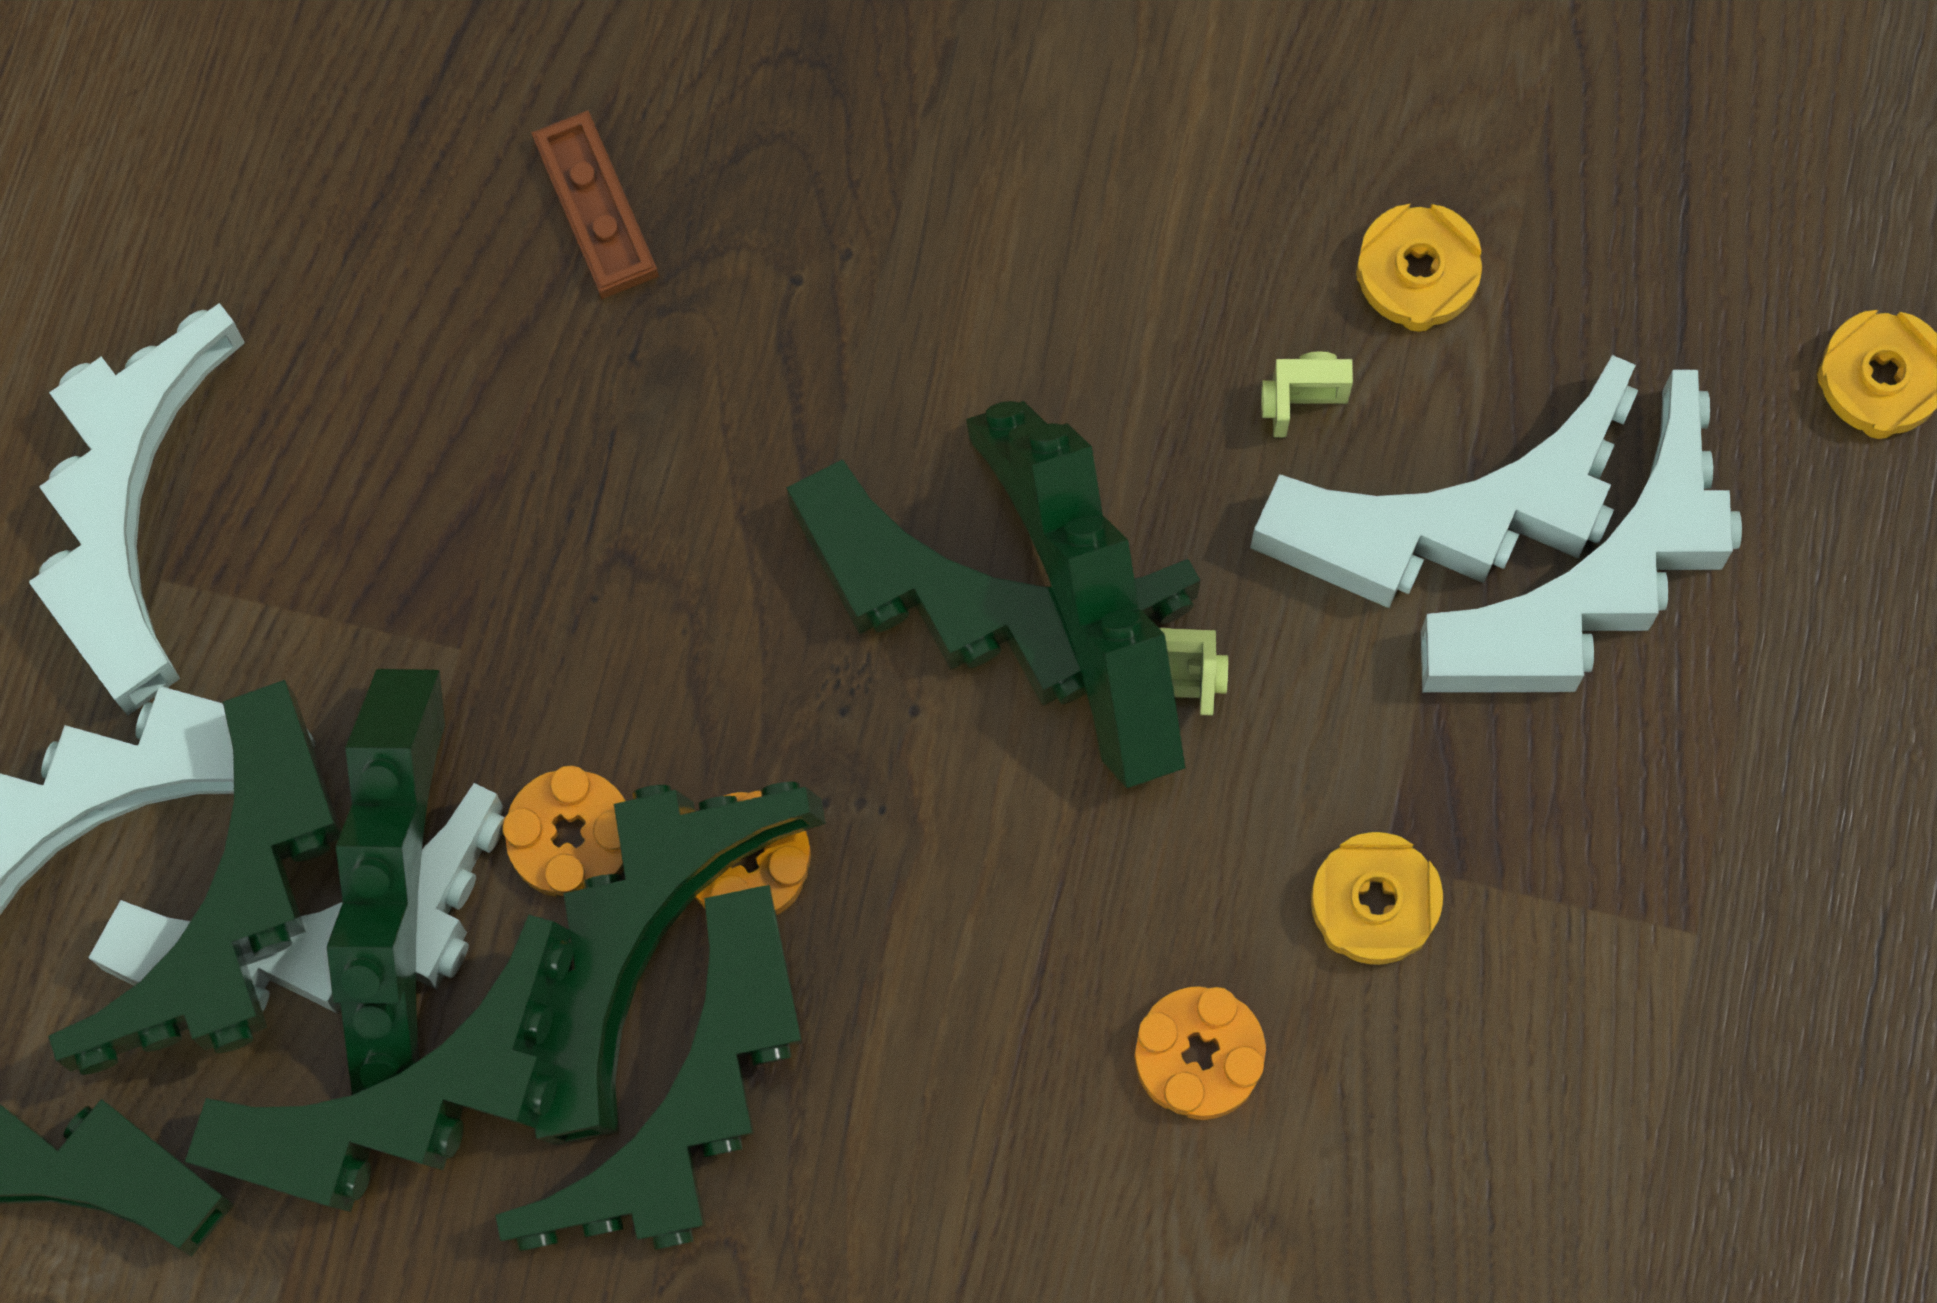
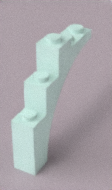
[29,303,245,716]
[1250,355,1638,608]
[1421,370,1742,692]
[0,686,316,915]
[89,783,505,1014]

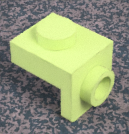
[1261,351,1353,437]
[1159,628,1228,716]

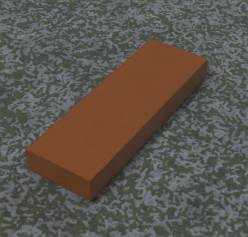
[531,110,659,299]

